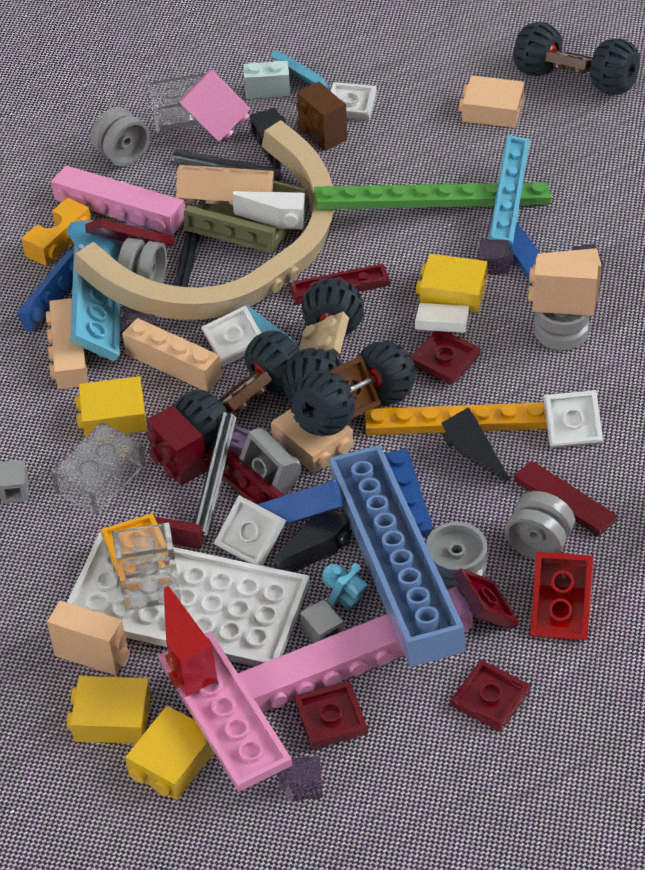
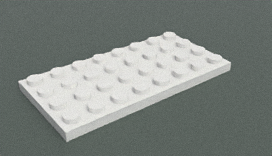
[67,532,310,667]

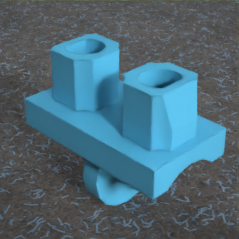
[322,562,368,611]

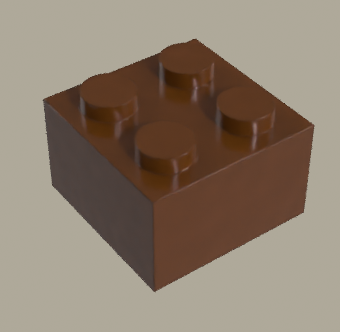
[296,82,347,151]

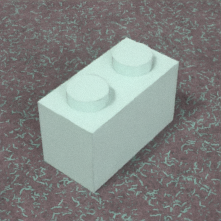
[243,61,290,99]

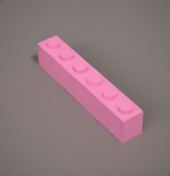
[51,165,185,235]

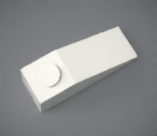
[233,191,305,229]

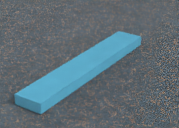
[488,135,530,249]

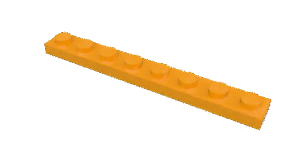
[365,402,547,435]

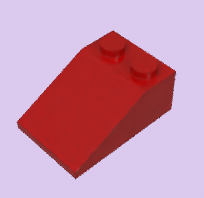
[530,552,594,641]
[164,585,217,697]

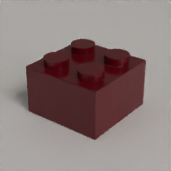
[146,405,207,486]

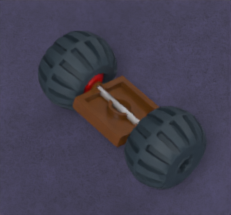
[513,22,640,95]
[174,330,300,454]
[290,341,416,436]

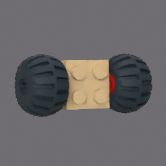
[282,278,364,399]

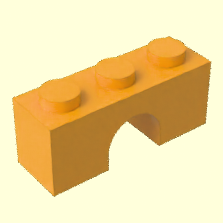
[21,197,91,266]

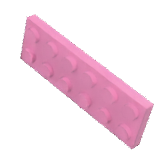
[158,631,293,792]

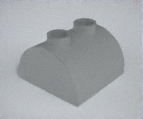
[240,428,301,494]

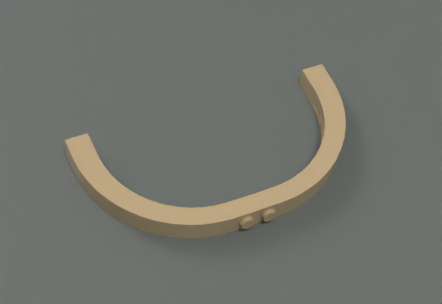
[74,120,334,320]

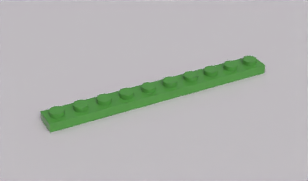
[314,182,552,210]

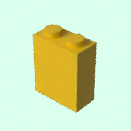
[416,254,487,313]
[75,376,147,439]
[67,676,151,744]
[125,706,214,800]

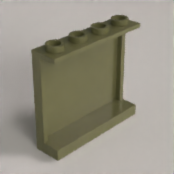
[184,167,307,253]

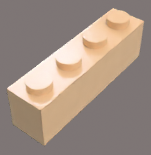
[176,165,274,205]
[46,298,88,389]
[122,318,222,392]

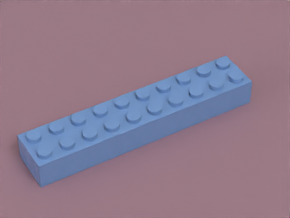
[329,445,466,667]

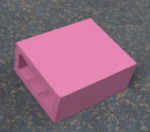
[178,69,251,141]

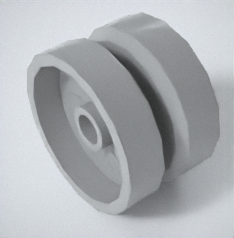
[90,106,150,167]
[118,238,167,283]
[534,312,590,350]
[504,491,575,560]
[426,522,487,590]

